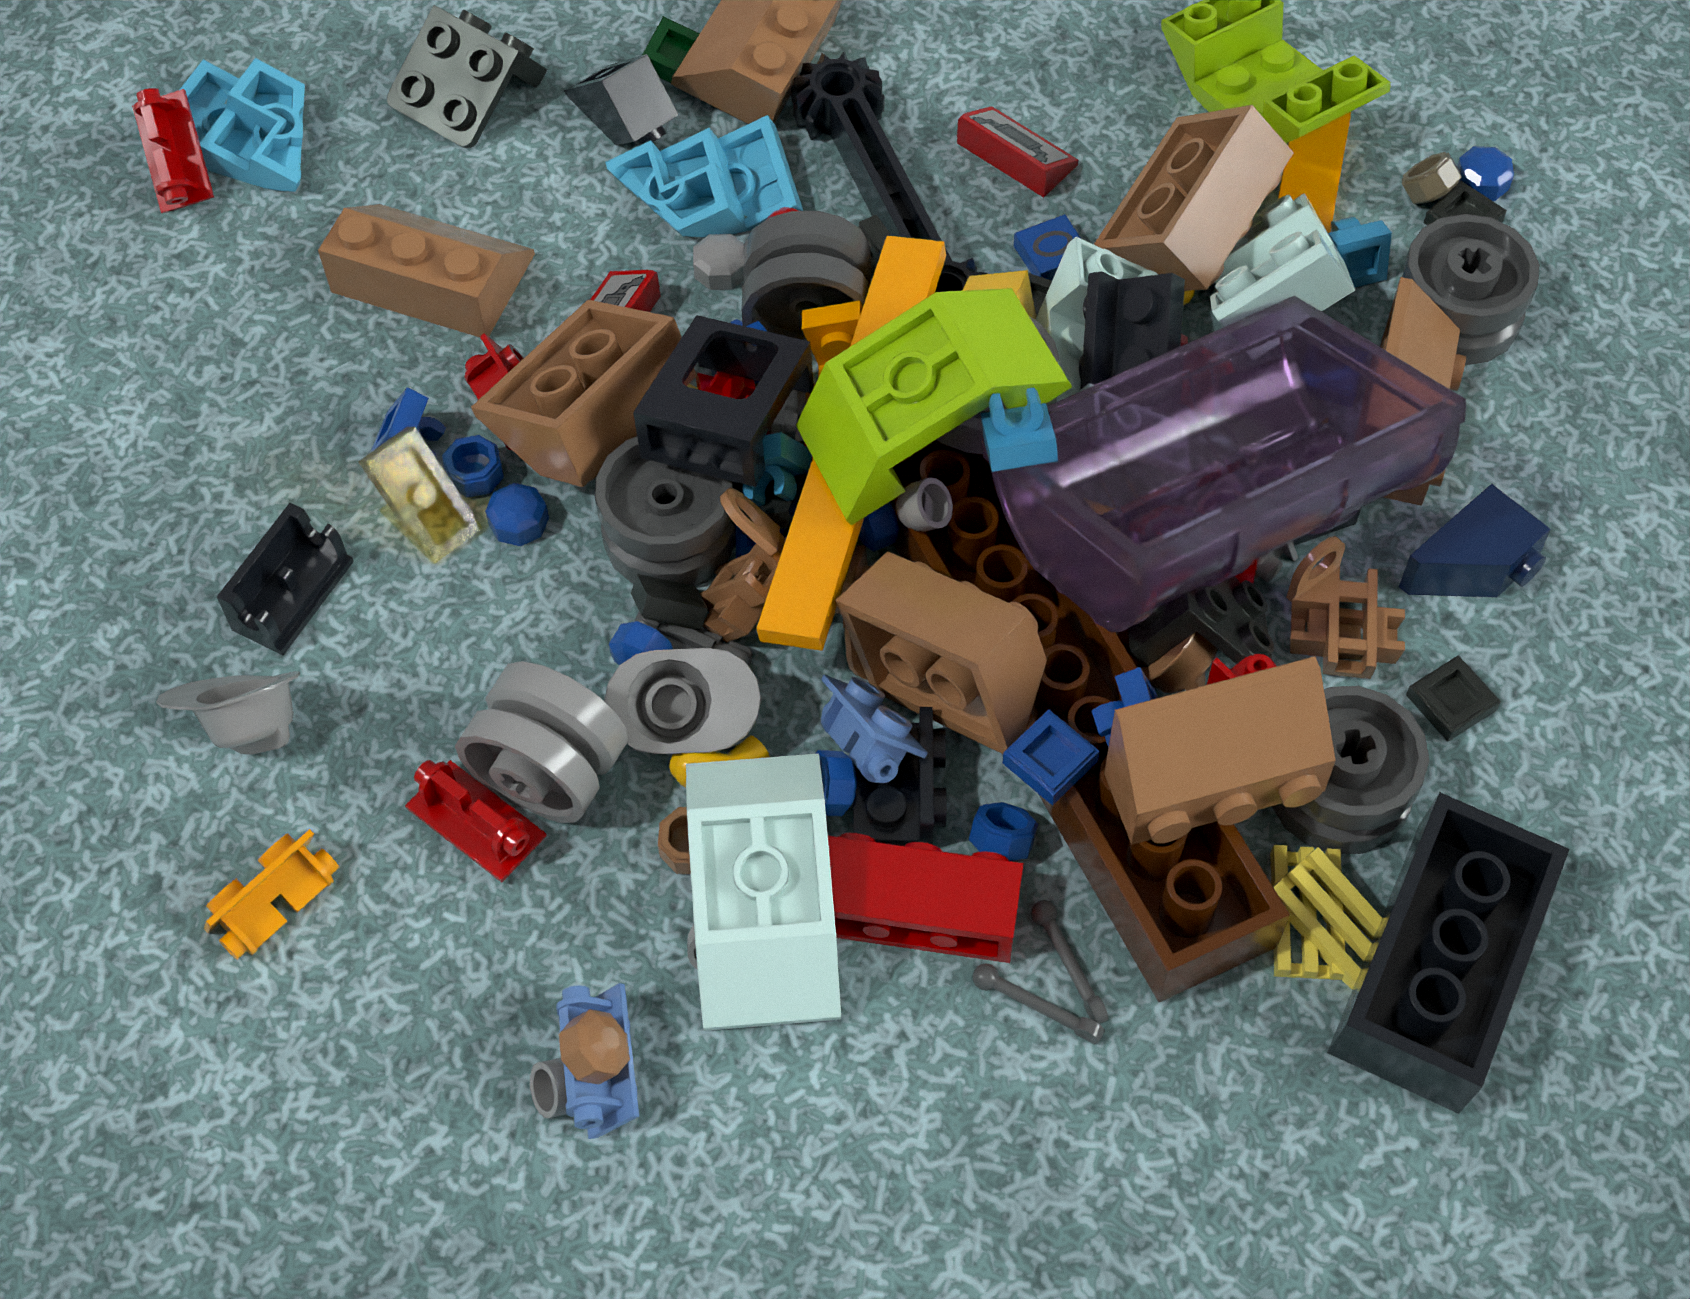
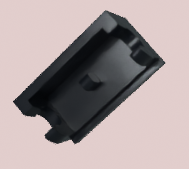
[217,503,354,656]

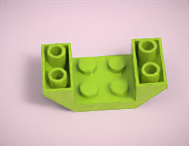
[1161,0,1391,143]
[796,288,1072,525]

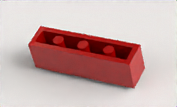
[828,833,1023,963]

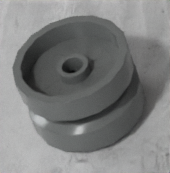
[741,211,871,355]
[1402,214,1540,365]
[595,437,736,586]
[1272,686,1429,854]

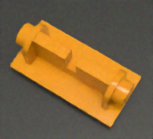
[204,829,339,960]

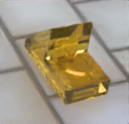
[358,426,483,564]

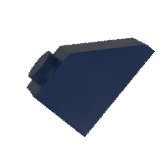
[1399,484,1551,598]

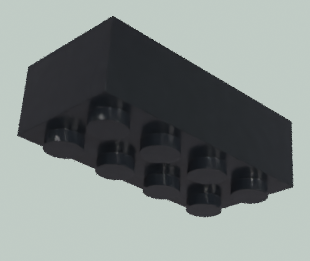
[1327,792,1570,1114]

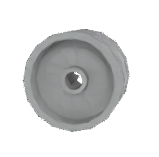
[455,661,628,823]

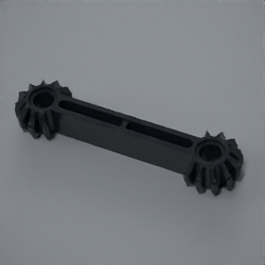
[791,51,988,292]

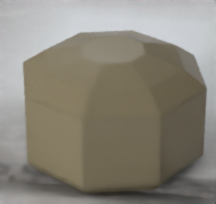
[1402,152,1461,204]

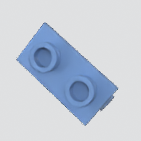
[821,674,928,783]
[556,983,639,1139]

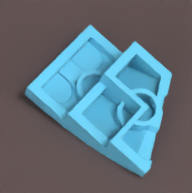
[179,58,305,192]
[605,115,803,237]

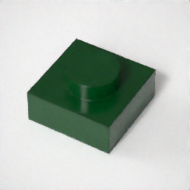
[642,16,700,83]

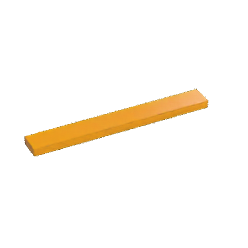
[756,236,946,651]

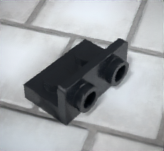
[1079,271,1185,404]
[853,707,947,846]

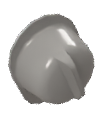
[604,648,761,754]
[156,671,300,755]

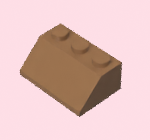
[671,0,842,124]
[1094,105,1294,291]
[318,204,535,337]
[1355,277,1466,506]
[471,300,697,487]
[836,552,1047,754]
[1104,656,1336,845]

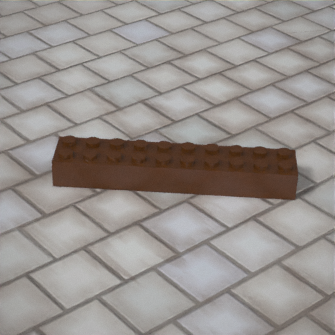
[890,440,1290,1002]

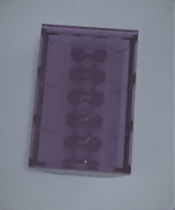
[981,295,1466,632]

